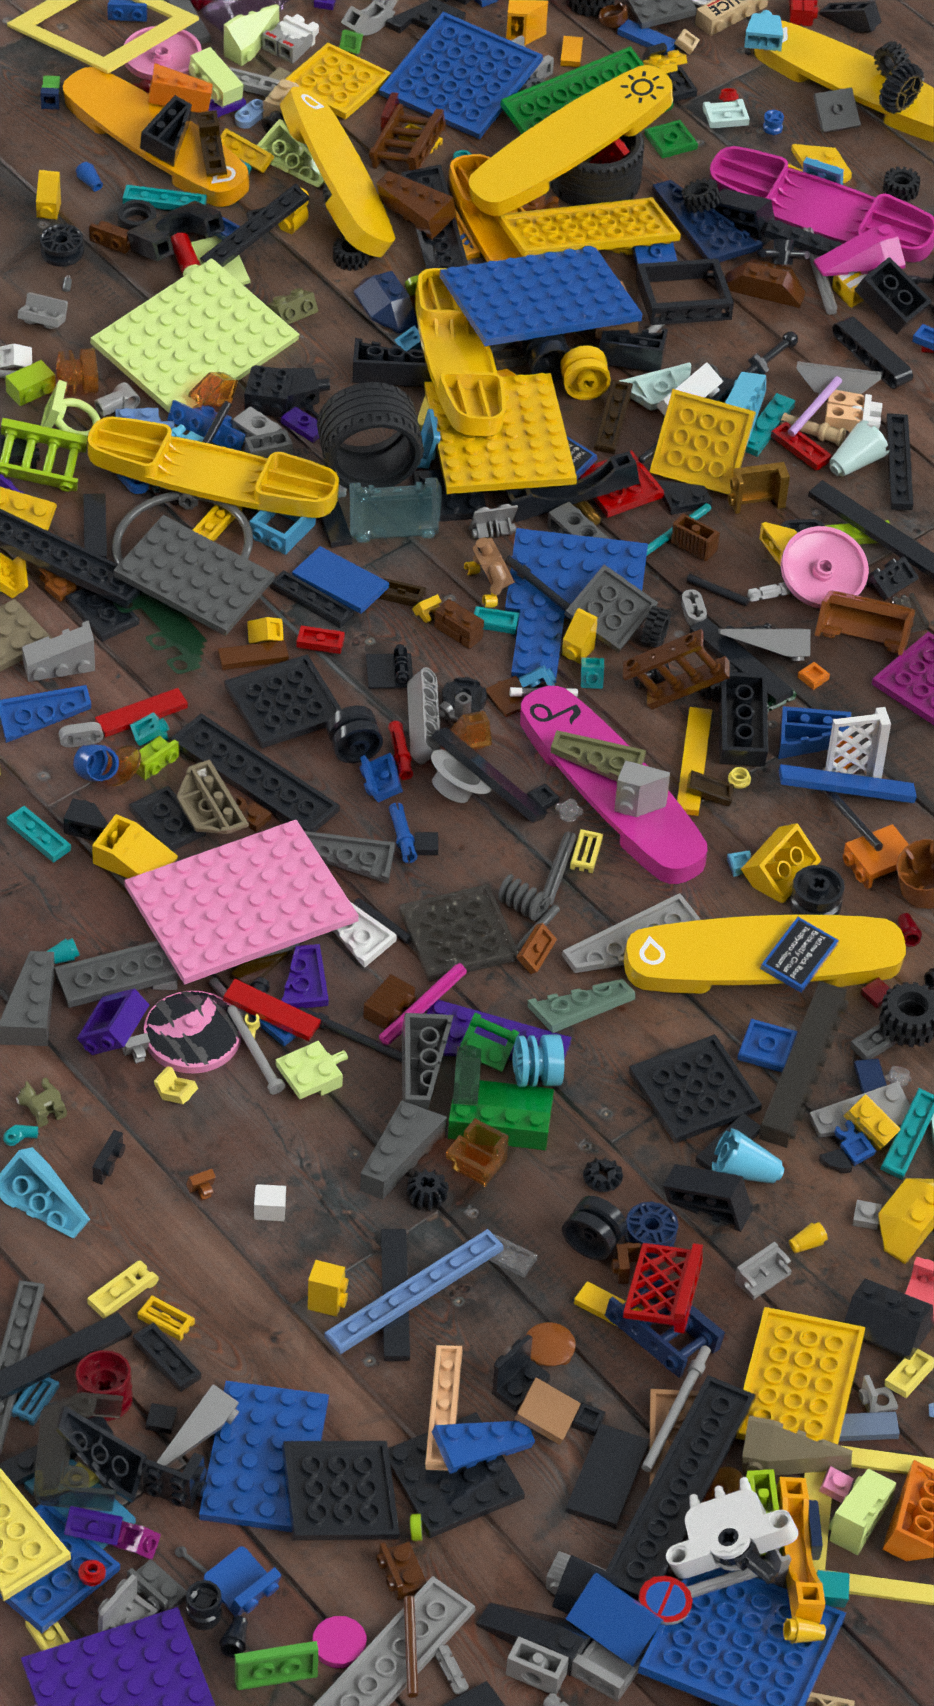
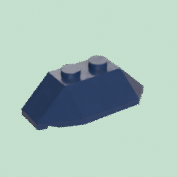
[354,271,418,334]

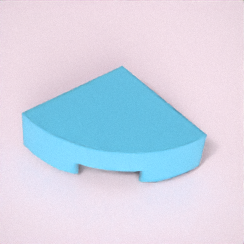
[727,850,751,877]

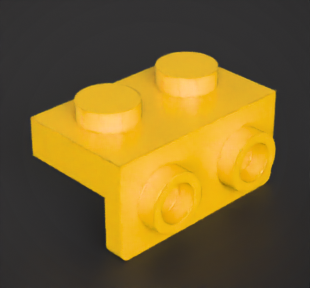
[0,553,28,599]

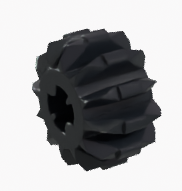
[406,1168,449,1211]

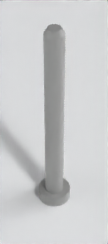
[228,1005,285,1094]

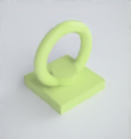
[40,380,100,436]

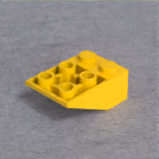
[92,814,178,879]

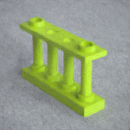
[0,418,88,492]

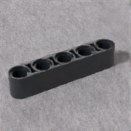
[832,316,913,389]

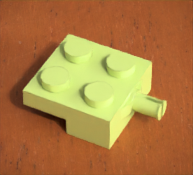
[276,1041,348,1099]

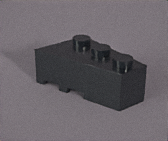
[710,189,775,246]
[663,1164,753,1232]

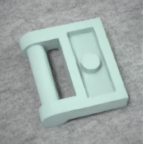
[703,99,749,128]

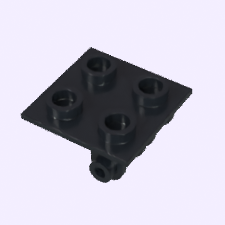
[366,644,413,689]

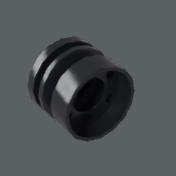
[521,334,570,382]

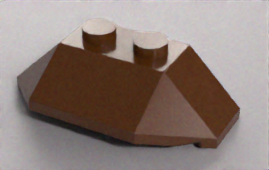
[725,259,806,308]

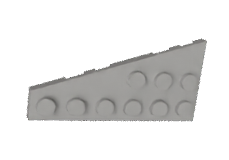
[562,893,701,973]

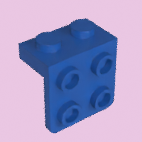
[203,1546,282,1616]

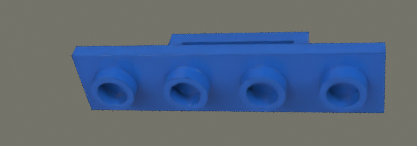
[167,400,246,451]

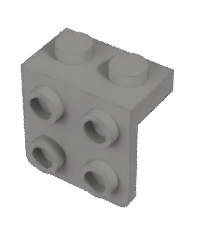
[98,1574,158,1633]

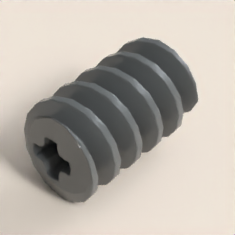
[498,874,551,921]

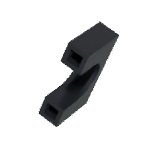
[127,201,225,261]

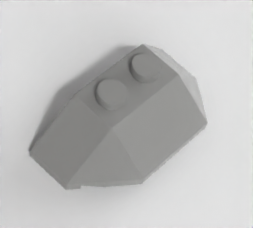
[796,361,881,395]

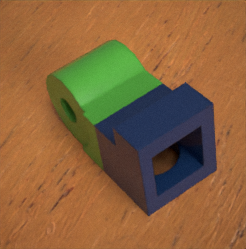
[40,75,60,110]

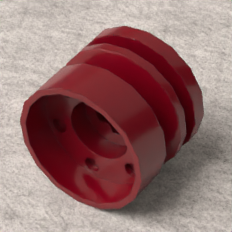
[76,1350,133,1421]

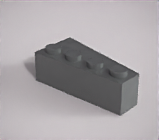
[0,951,55,1046]
[360,1100,447,1199]

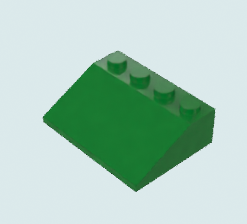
[448,1077,554,1150]

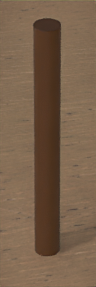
[404,1596,418,1698]

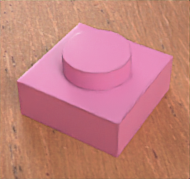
[819,1466,854,1503]

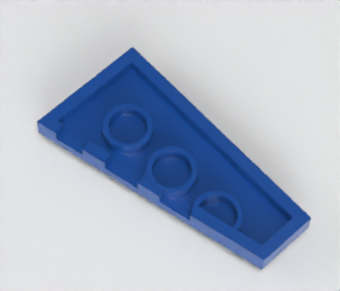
[0,685,91,743]

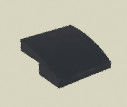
[552,1555,620,1614]

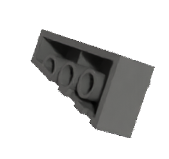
[402,1013,454,1110]

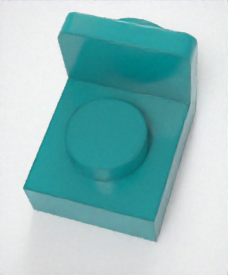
[581,657,604,689]
[130,712,169,746]

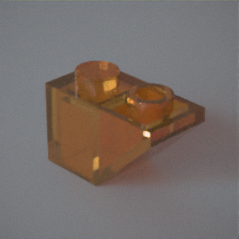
[188,372,238,406]
[450,710,492,749]

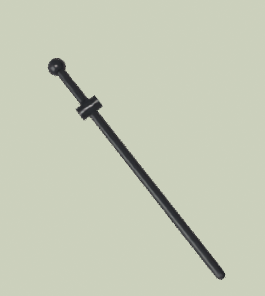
[638,331,798,464]

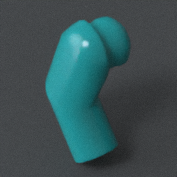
[3,1125,39,1146]

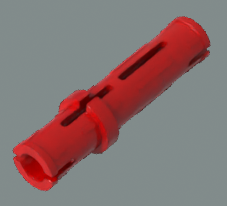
[388,721,413,780]

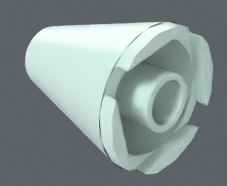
[830,420,889,477]

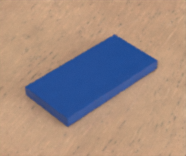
[292,546,389,614]

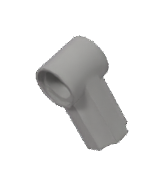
[94,383,140,417]

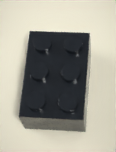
[854,256,932,334]

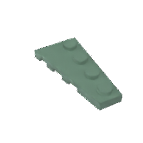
[527,979,635,1033]

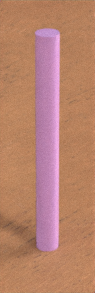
[788,376,842,437]

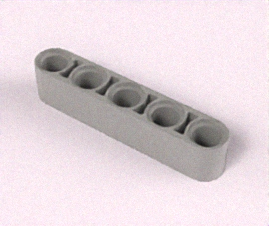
[407,667,441,764]

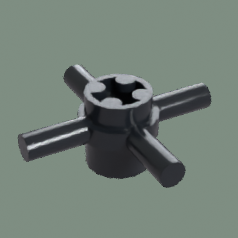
[757,239,810,265]

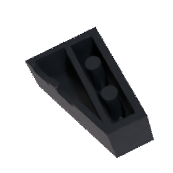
[140,95,192,167]
[599,329,668,372]

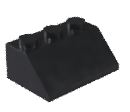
[844,1278,934,1360]

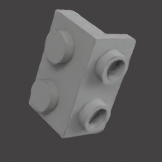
[18,292,68,329]

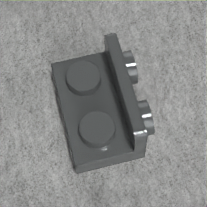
[127,1559,187,1613]

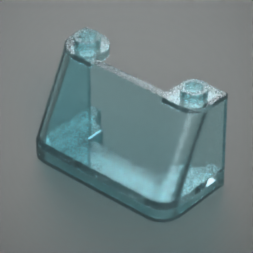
[349,478,442,542]

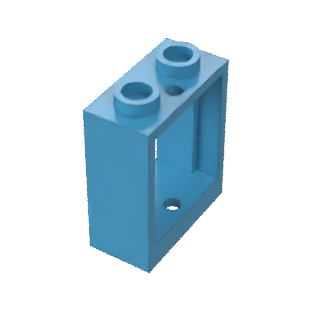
[250,510,316,555]

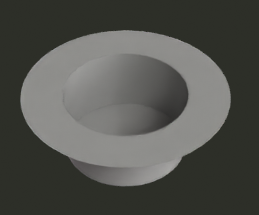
[431,750,492,803]

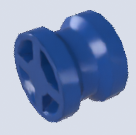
[763,110,784,135]

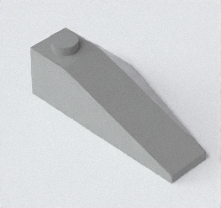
[718,628,810,661]
[156,1384,239,1467]

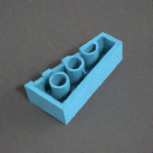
[725,372,766,445]

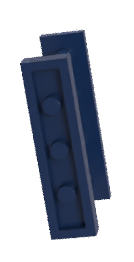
[605,1271,725,1378]

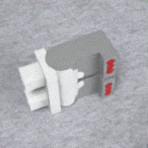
[262,14,319,64]

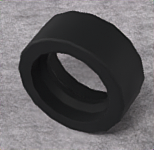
[117,200,156,230]

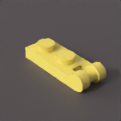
[87,1261,159,1319]

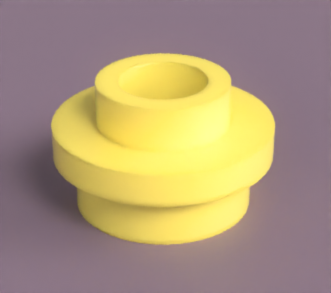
[728,767,751,789]

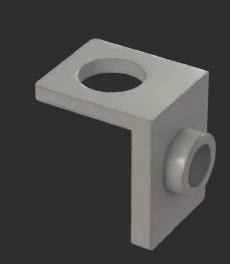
[859,1375,898,1413]

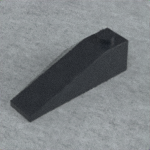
[55,1406,147,1503]
[476,1602,593,1676]

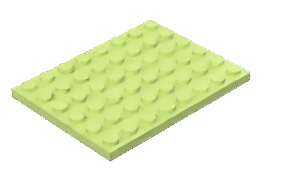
[90,258,300,413]

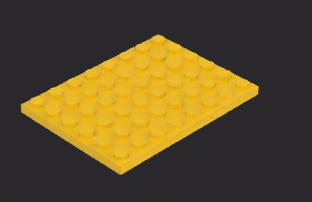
[424,373,577,494]

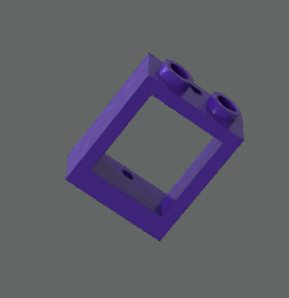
[77,988,149,1055]

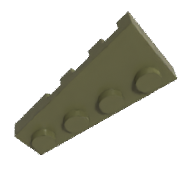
[551,730,646,782]

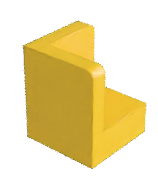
[247,617,284,643]

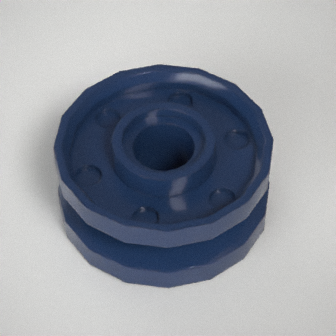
[623,1202,679,1258]

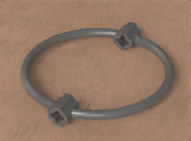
[112,491,253,565]

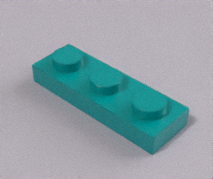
[6,806,71,863]

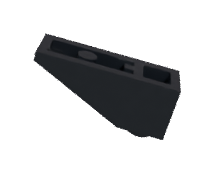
[819,1,882,33]

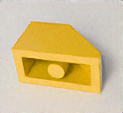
[36,170,61,220]
[759,522,797,566]
[562,608,598,664]

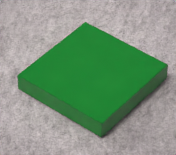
[644,120,698,159]

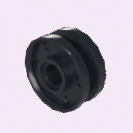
[40,224,84,267]

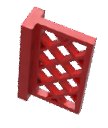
[623,1243,703,1333]

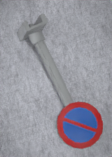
[638,1548,791,1625]

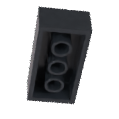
[718,672,768,766]

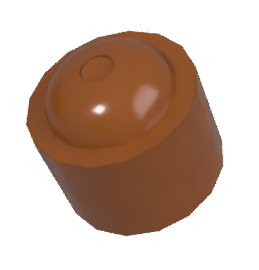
[896,839,934,909]

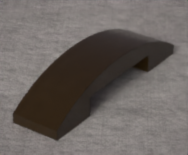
[197,110,227,177]

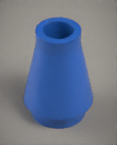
[76,162,103,191]

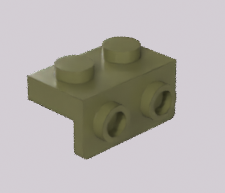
[266,288,318,324]

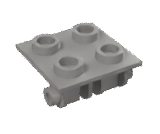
[469,504,518,540]

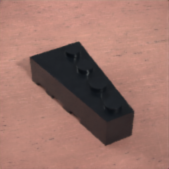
[352,338,432,387]

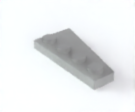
[808,1082,910,1137]

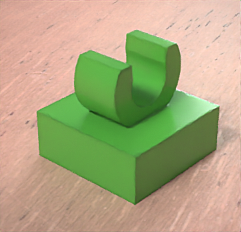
[339,29,363,54]

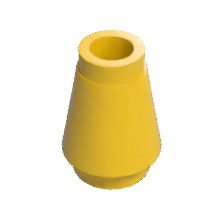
[788,1222,828,1254]
[783,1616,826,1644]

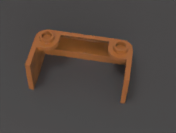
[815,591,916,655]

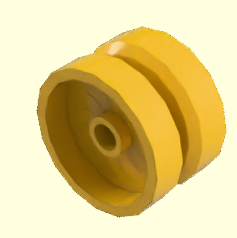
[560,346,611,400]

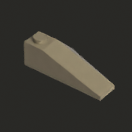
[742,1416,853,1475]

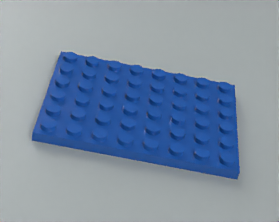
[440,246,642,346]

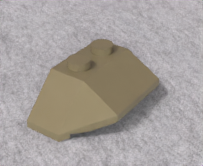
[177,760,249,834]

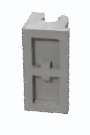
[735,1242,791,1300]

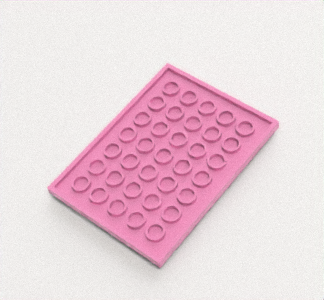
[124,820,359,985]

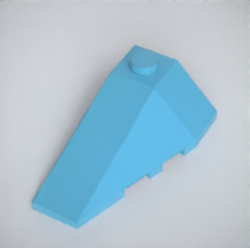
[0,1147,90,1238]

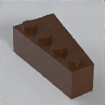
[376,171,456,240]

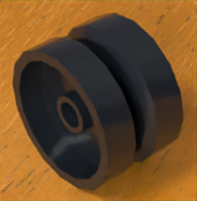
[326,705,383,764]
[790,865,845,915]
[562,1195,627,1260]

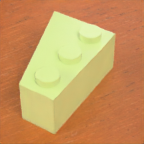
[189,47,244,107]
[828,1469,896,1555]

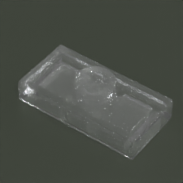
[489,1233,537,1277]

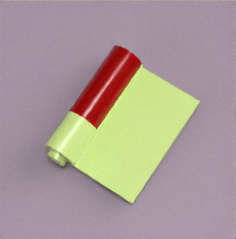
[171,233,250,285]

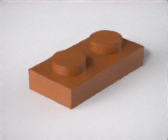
[516,923,557,974]

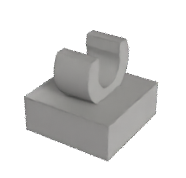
[122,1033,150,1064]

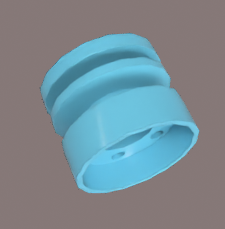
[513,1034,564,1087]

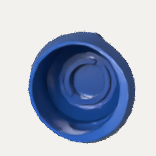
[73,744,119,782]

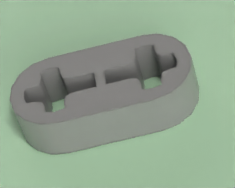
[681,590,707,626]
[58,722,104,748]

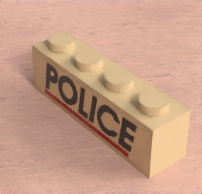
[695,0,768,36]

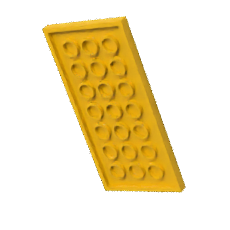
[498,197,680,257]

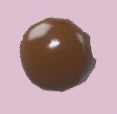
[599,2,628,29]

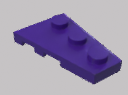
[281,944,329,1009]

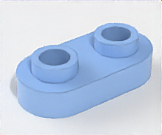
[235,99,264,129]

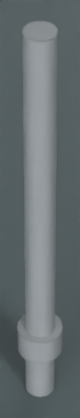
[642,1346,711,1472]

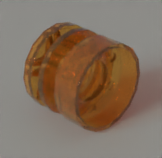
[56,348,99,396]

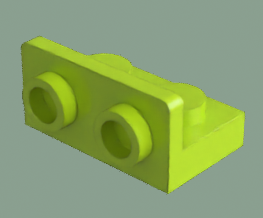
[126,736,179,781]

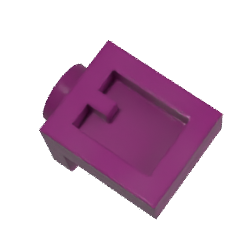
[113,1521,160,1559]

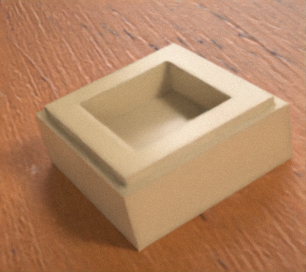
[674,29,699,55]

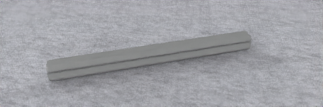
[803,227,838,315]

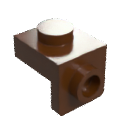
[612,1242,642,1284]

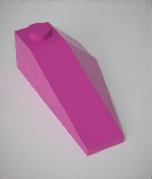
[813,224,906,276]

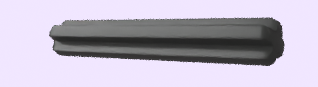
[543,832,576,906]

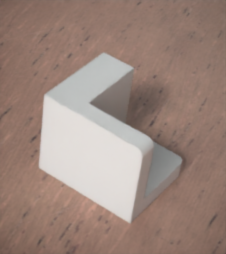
[0,344,32,369]
[254,1185,286,1221]

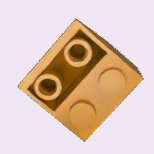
[506,0,548,45]

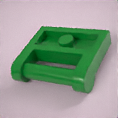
[457,1013,519,1073]

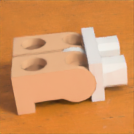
[825,390,882,433]

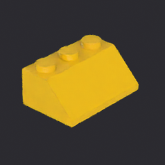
[741,823,821,903]

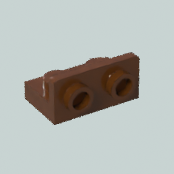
[89,220,131,254]
[376,1542,427,1601]

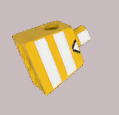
[832,271,871,308]

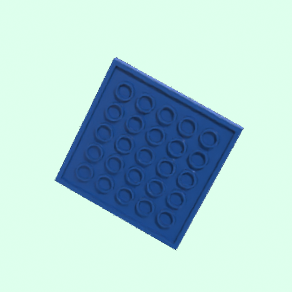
[379,12,543,139]
[638,1567,846,1706]

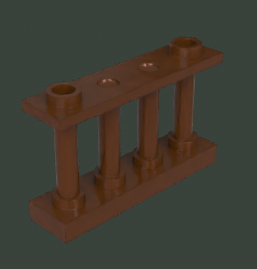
[369,104,446,170]
[623,629,730,710]

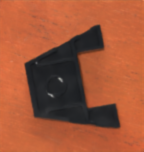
[386,0,466,33]

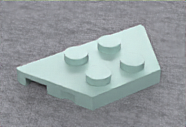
[620,362,691,410]

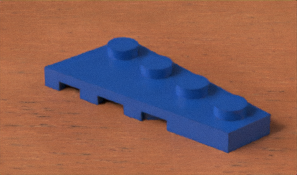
[432,1421,535,1474]

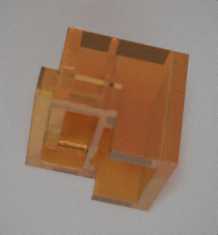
[446,1118,509,1186]

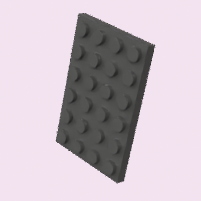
[113,515,275,636]

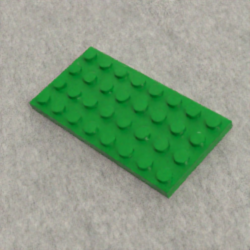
[500,46,674,134]

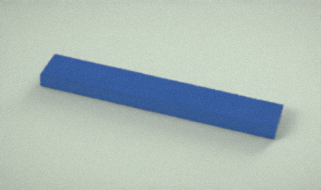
[778,764,917,803]

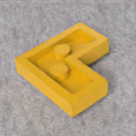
[643,50,687,73]

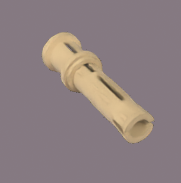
[780,413,846,447]

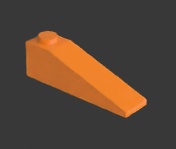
[882,1460,934,1561]

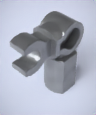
[439,692,473,733]

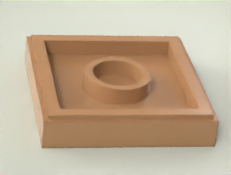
[514,1378,581,1445]

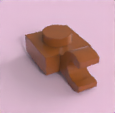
[523,196,559,211]
[39,568,77,602]

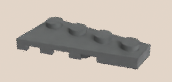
[304,831,395,884]

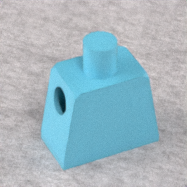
[744,10,783,51]

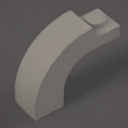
[341,0,398,36]

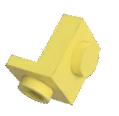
[154,1066,198,1104]

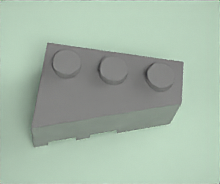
[22,620,95,682]

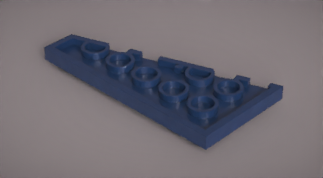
[652,180,764,262]

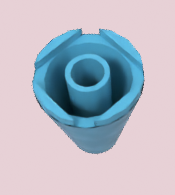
[712,1128,784,1184]

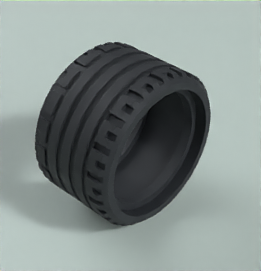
[549,132,644,206]
[317,382,424,492]

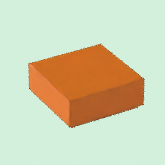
[798,662,830,690]

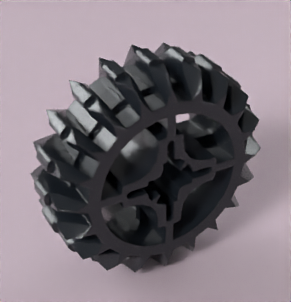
[879,61,925,114]

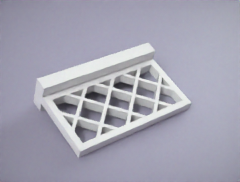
[825,707,891,779]

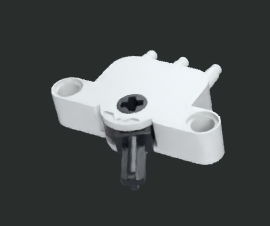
[666,1477,798,1584]

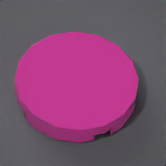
[313,1616,367,1668]

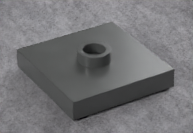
[813,87,861,133]

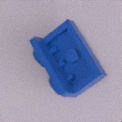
[107,0,148,22]
[359,753,403,803]

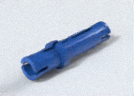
[389,803,417,863]

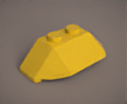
[878,1178,934,1264]

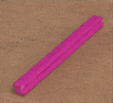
[379,963,467,1045]

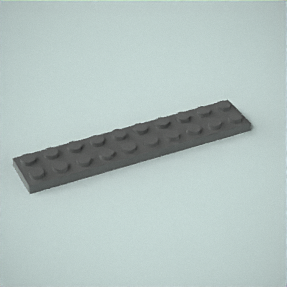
[54,941,299,1008]

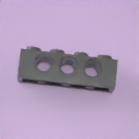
[547,502,609,539]

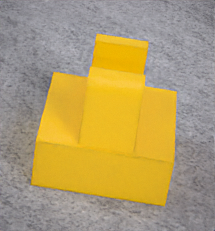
[413,594,441,623]

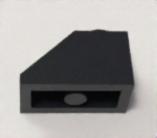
[63,798,108,841]

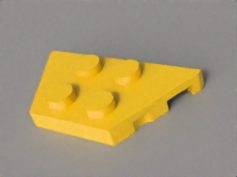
[791,144,852,183]

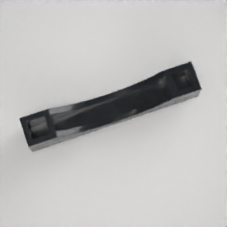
[506,451,640,522]

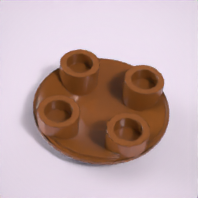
[526,1322,576,1366]

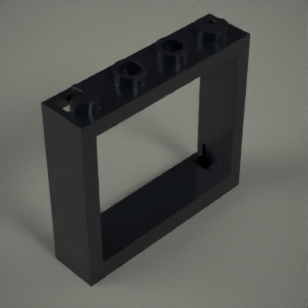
[636,258,734,325]

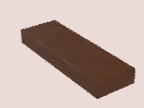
[218,640,289,670]

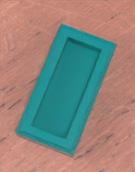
[474,606,520,634]

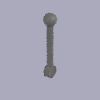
[175,1546,208,1575]

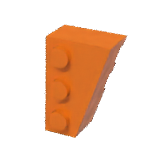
[148,63,213,113]

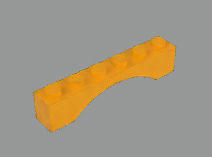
[776,1477,826,1624]

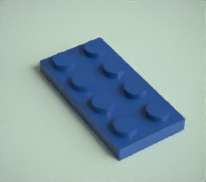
[511,608,565,683]

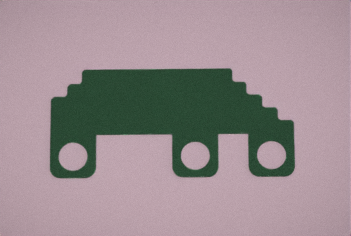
[112,592,207,674]

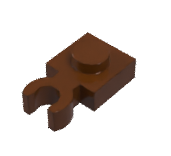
[236,796,271,832]

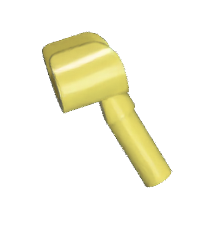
[245,1014,260,1039]

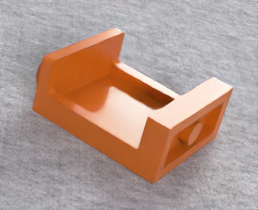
[843,824,909,889]

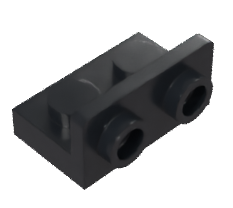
[866,557,919,601]

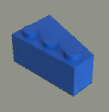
[778,706,851,759]

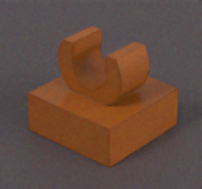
[186,1169,216,1201]

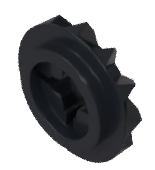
[583,1156,623,1192]

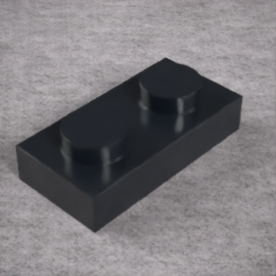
[92,1130,126,1185]

